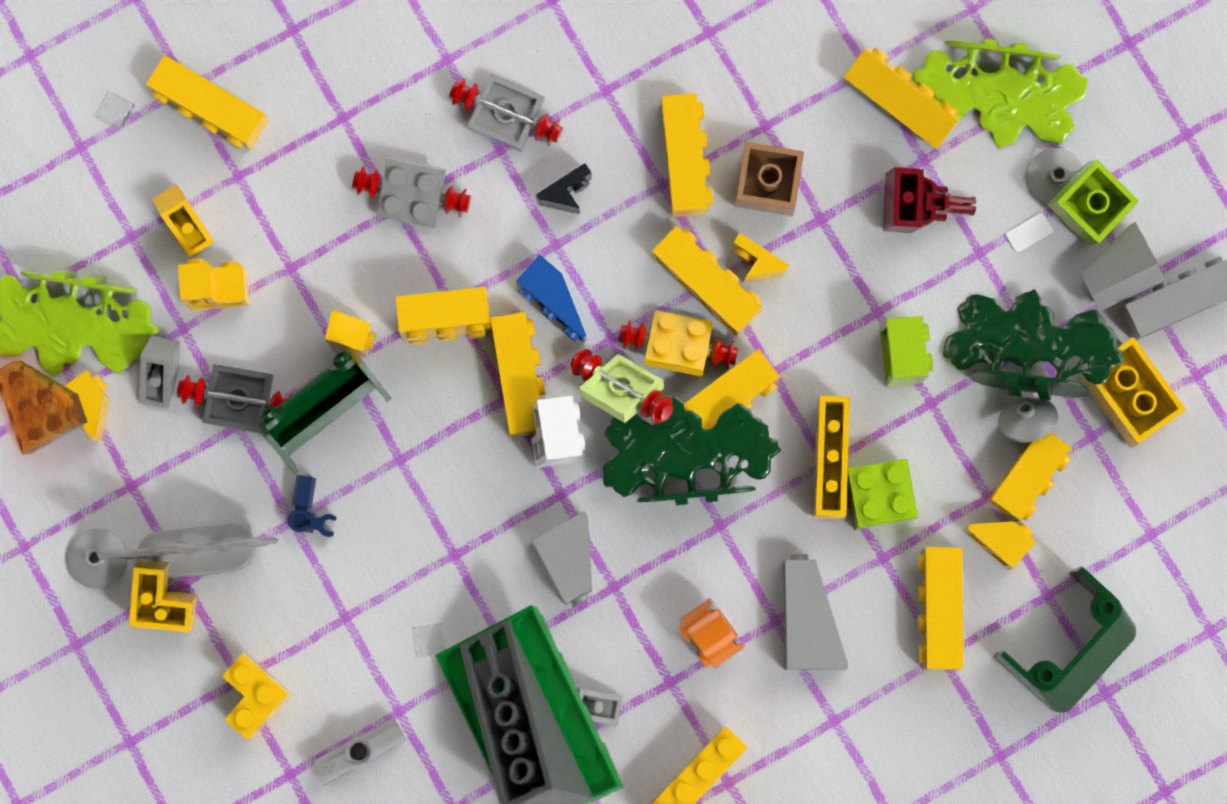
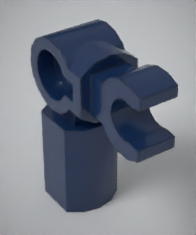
[288,475,337,537]

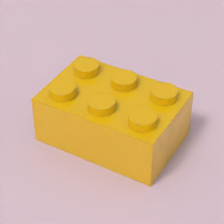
[395,287,492,345]
[1078,337,1187,448]

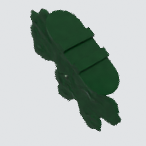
[943,289,1124,401]
[603,395,781,506]

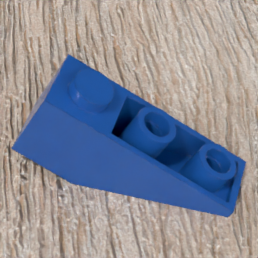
[516,254,587,343]

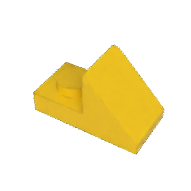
[732,233,789,283]

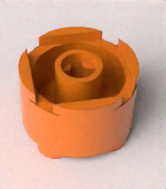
[678,598,745,668]

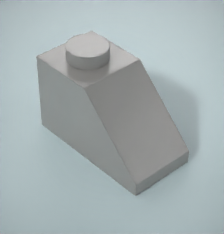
[139,335,180,409]
[577,688,622,726]

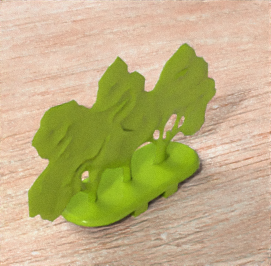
[912,39,1088,149]
[0,270,160,377]

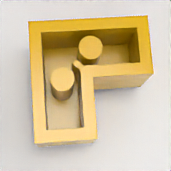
[178,259,250,311]
[129,559,197,632]
[222,653,292,740]

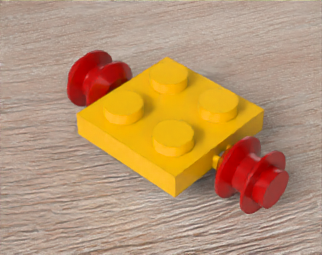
[618,310,738,377]

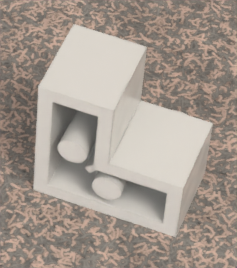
[531,396,585,468]

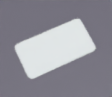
[1006,213,1053,252]

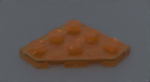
[0,360,88,455]

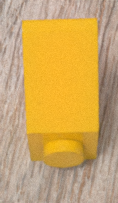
[152,184,214,258]
[325,310,376,356]
[57,370,110,443]
[963,521,1037,570]

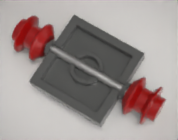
[177,364,294,434]

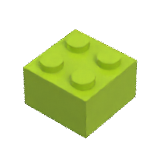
[1047,160,1139,246]
[880,316,933,387]
[847,458,918,531]

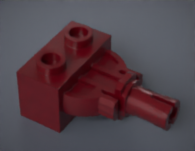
[883,167,976,233]

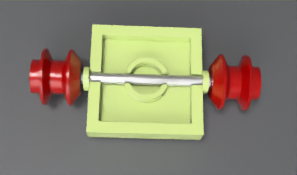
[571,349,673,424]

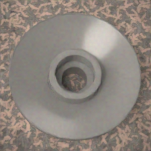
[1027,148,1083,204]
[998,397,1058,442]
[67,528,127,588]

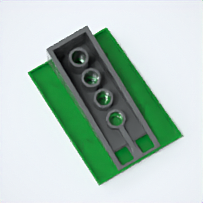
[435,605,624,804]

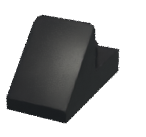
[536,163,592,214]

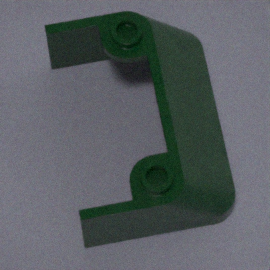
[258,350,392,474]
[993,566,1136,713]

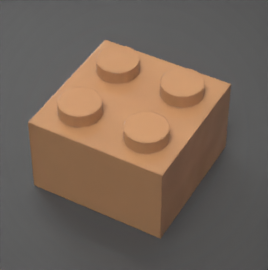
[734,142,804,216]

